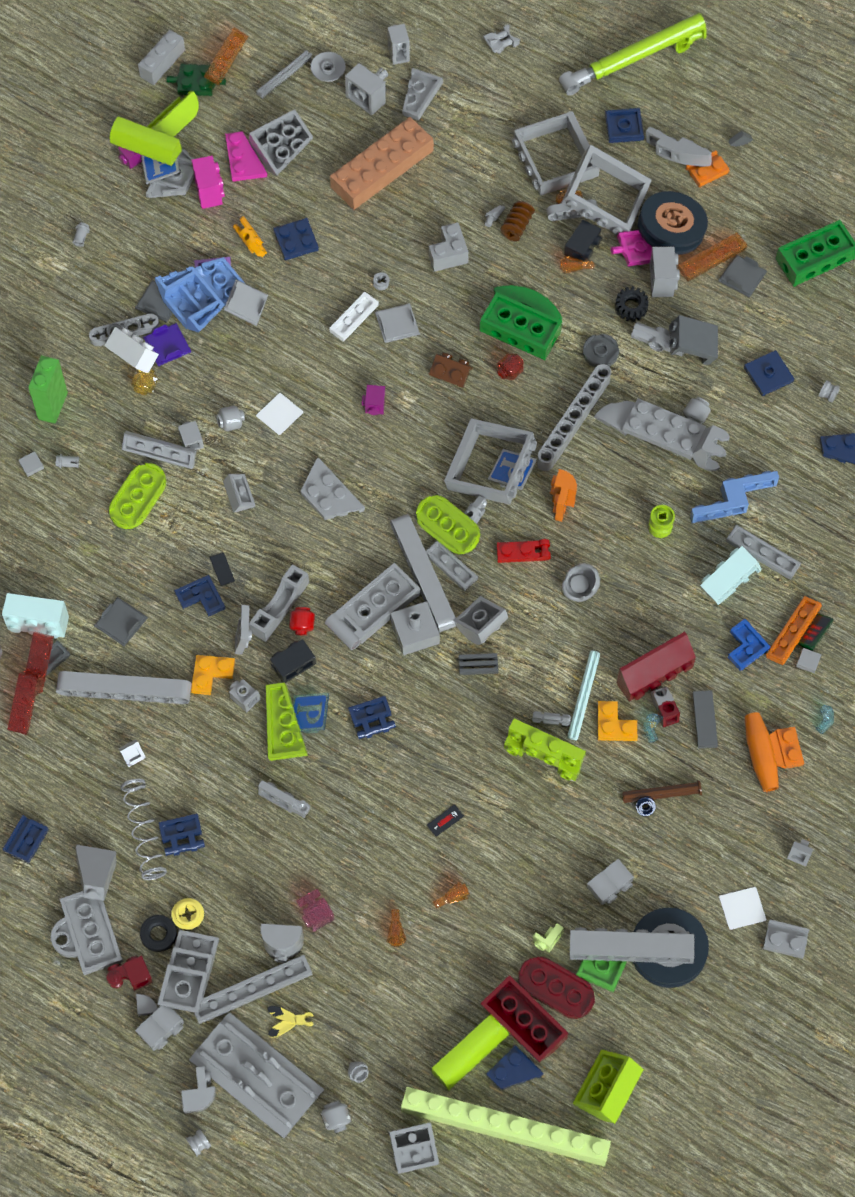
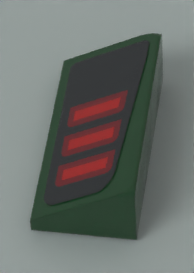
[798,613,834,651]

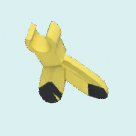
[267,1006,314,1037]

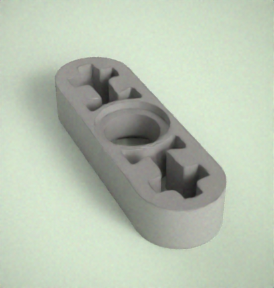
[546,199,598,221]

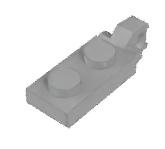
[258,780,311,818]

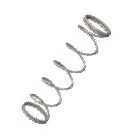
[120,779,167,880]

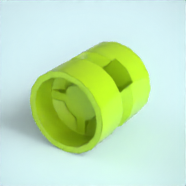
[648,505,675,538]

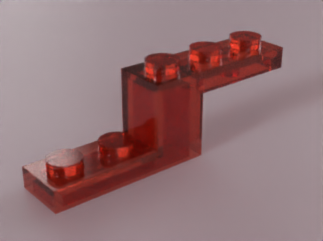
[7,631,54,734]

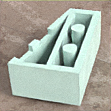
[700,546,762,605]

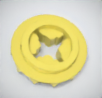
[172,898,204,930]

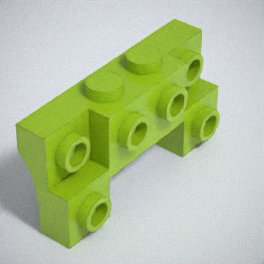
[504,718,586,781]

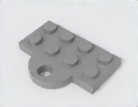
[51,891,123,975]

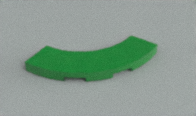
[493,285,562,321]

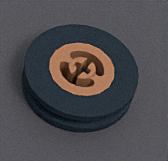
[638,191,708,254]

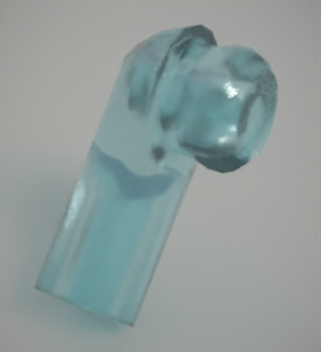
[643,713,660,743]

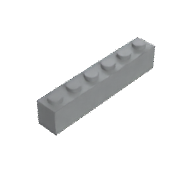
[570,928,694,964]

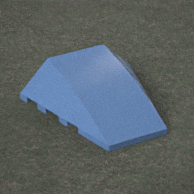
[155,257,245,333]

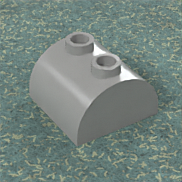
[454,596,508,645]
[261,924,304,963]

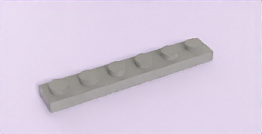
[194,955,313,1024]

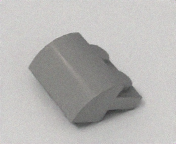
[389,1122,439,1174]

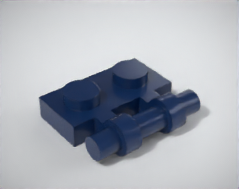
[348,696,396,739]
[158,813,205,856]

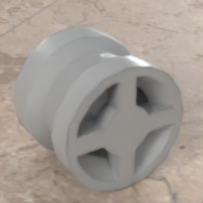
[819,380,840,403]
[186,1129,211,1156]

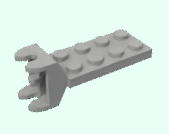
[622,398,730,471]

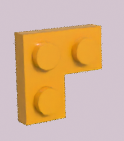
[191,655,235,695]
[598,701,638,741]

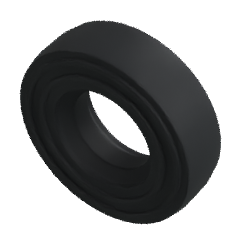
[140,915,177,952]

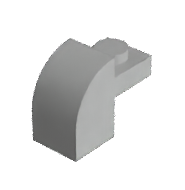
[181,1067,216,1114]

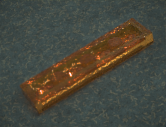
[204,28,249,86]
[678,232,748,282]

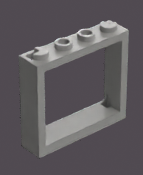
[512,111,600,196]
[561,145,651,235]
[444,418,537,505]

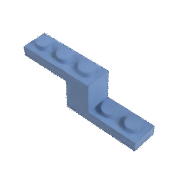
[690,471,779,523]

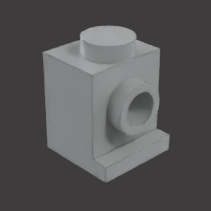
[229,679,260,713]

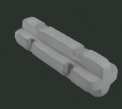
[532,711,571,726]

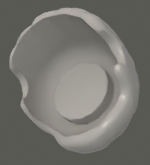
[562,563,600,602]

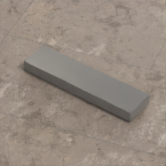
[122,431,197,469]
[726,525,801,580]

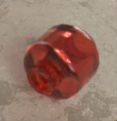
[497,353,524,381]

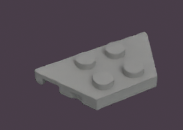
[146,149,194,198]
[301,458,365,520]

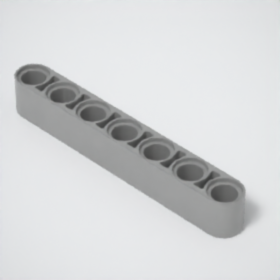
[537,364,611,471]
[390,514,456,633]
[56,671,192,704]

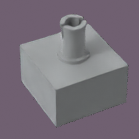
[345,63,388,116]
[390,601,440,655]

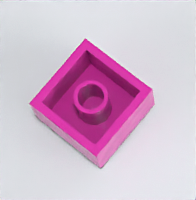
[192,155,225,209]

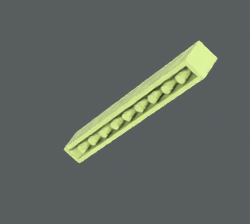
[401,1087,611,1167]

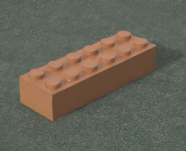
[330,117,434,210]

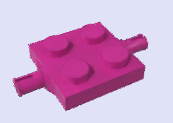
[610,230,652,267]

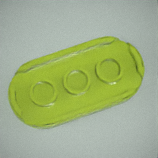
[109,463,166,529]
[416,495,480,554]

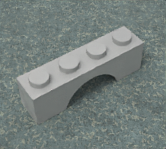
[249,564,309,642]

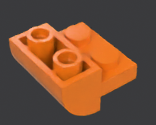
[550,469,577,522]

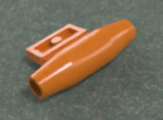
[745,712,805,792]

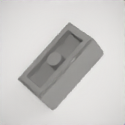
[223,474,255,512]

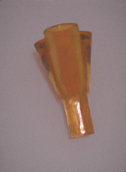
[560,256,594,274]
[433,881,470,909]
[386,909,407,947]

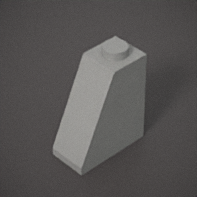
[76,845,116,901]

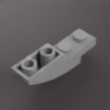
[646,126,712,166]

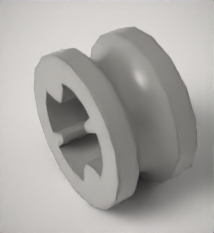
[373,272,389,290]

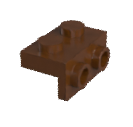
[429,352,473,388]

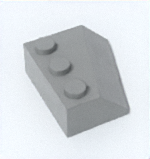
[249,109,313,176]

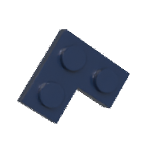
[174,575,226,617]

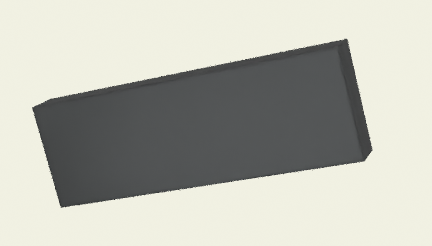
[692,691,718,749]

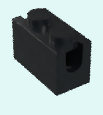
[564,220,602,265]
[270,639,316,683]

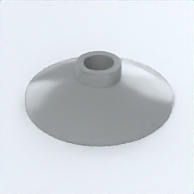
[311,52,346,82]

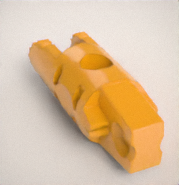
[233,216,267,257]

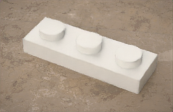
[329,292,379,342]

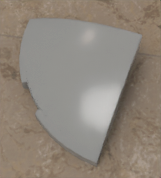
[594,401,635,436]

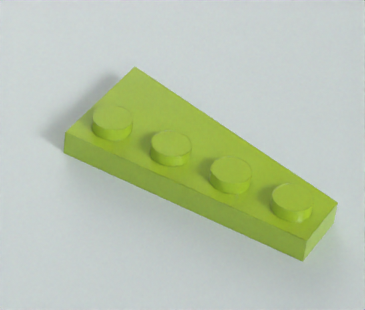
[266,682,308,761]

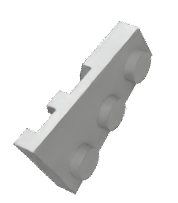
[402,68,443,121]

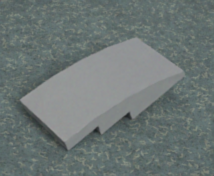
[158,930,219,1013]

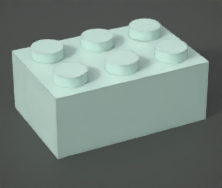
[2,593,69,638]

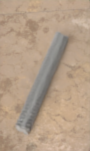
[256,50,312,99]

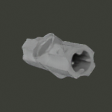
[631,322,684,357]

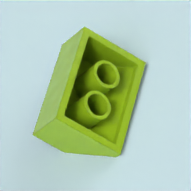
[572,1049,644,1124]

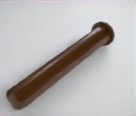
[622,780,702,803]

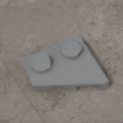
[235,605,252,655]

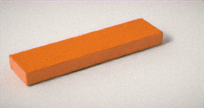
[766,596,822,665]

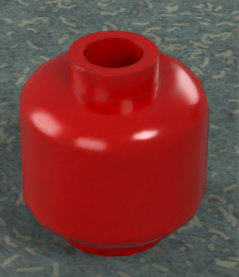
[289,607,315,636]

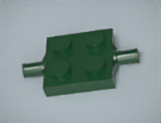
[166,64,226,96]

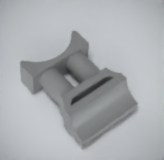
[483,24,520,54]

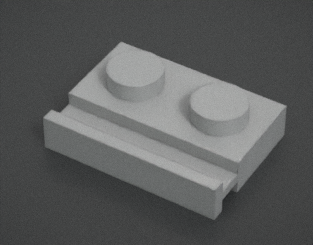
[763,919,809,959]

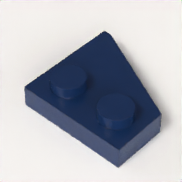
[819,433,855,464]
[486,1045,544,1090]

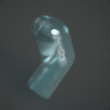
[816,705,834,734]

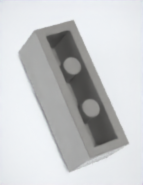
[138,30,185,85]

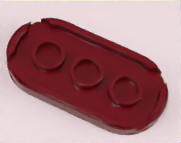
[518,957,595,1019]

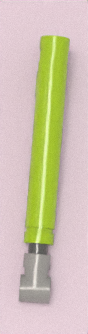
[559,13,707,95]

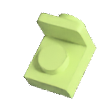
[533,923,564,952]

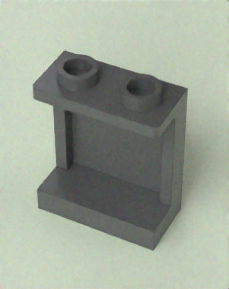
[669,315,718,366]

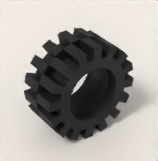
[615,286,649,322]

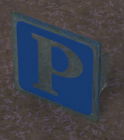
[293,693,329,733]

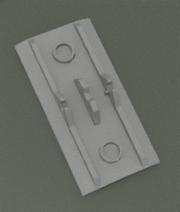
[189,1012,324,1139]

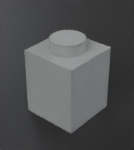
[178,421,204,450]

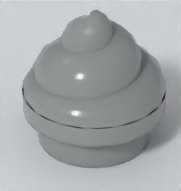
[348,1062,369,1083]

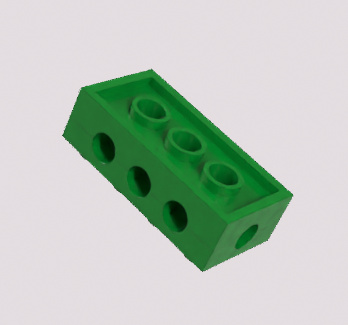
[775,220,855,287]
[480,292,562,360]

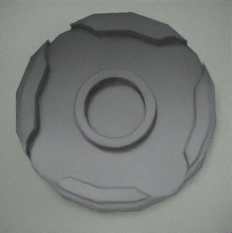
[583,334,619,368]

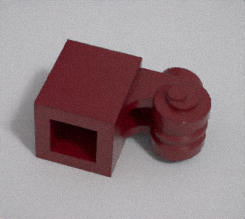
[107,956,153,991]

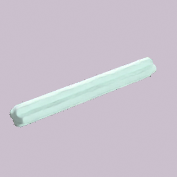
[568,651,600,741]

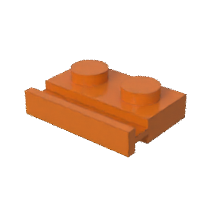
[686,151,730,187]

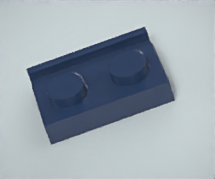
[3,815,49,864]

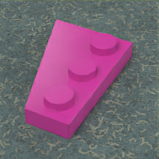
[225,131,267,182]

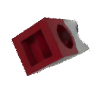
[651,687,680,727]

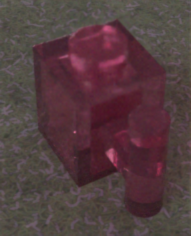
[296,889,335,932]

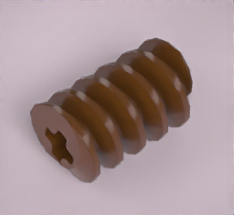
[500,201,535,242]

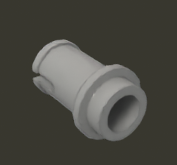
[73,222,90,247]
[56,454,79,469]

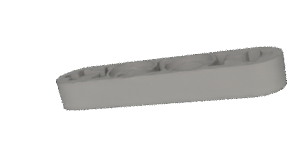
[89,314,159,346]

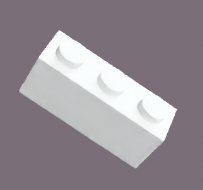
[105,327,159,373]

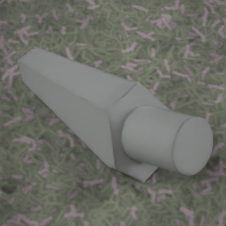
[485,205,506,227]

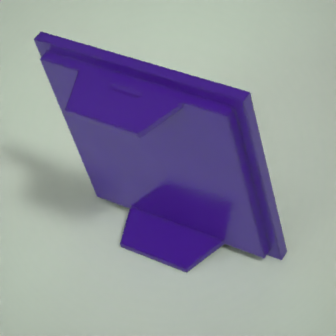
[143,323,191,366]

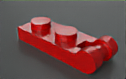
[497,539,551,563]

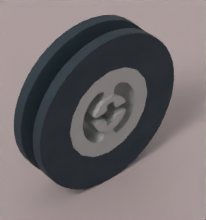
[633,907,709,988]

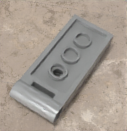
[325,563,420,650]

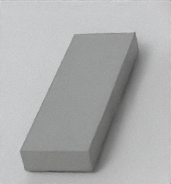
[426,541,478,591]

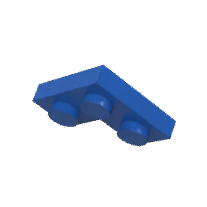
[728,619,770,671]

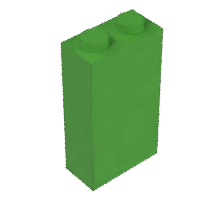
[29,355,68,424]

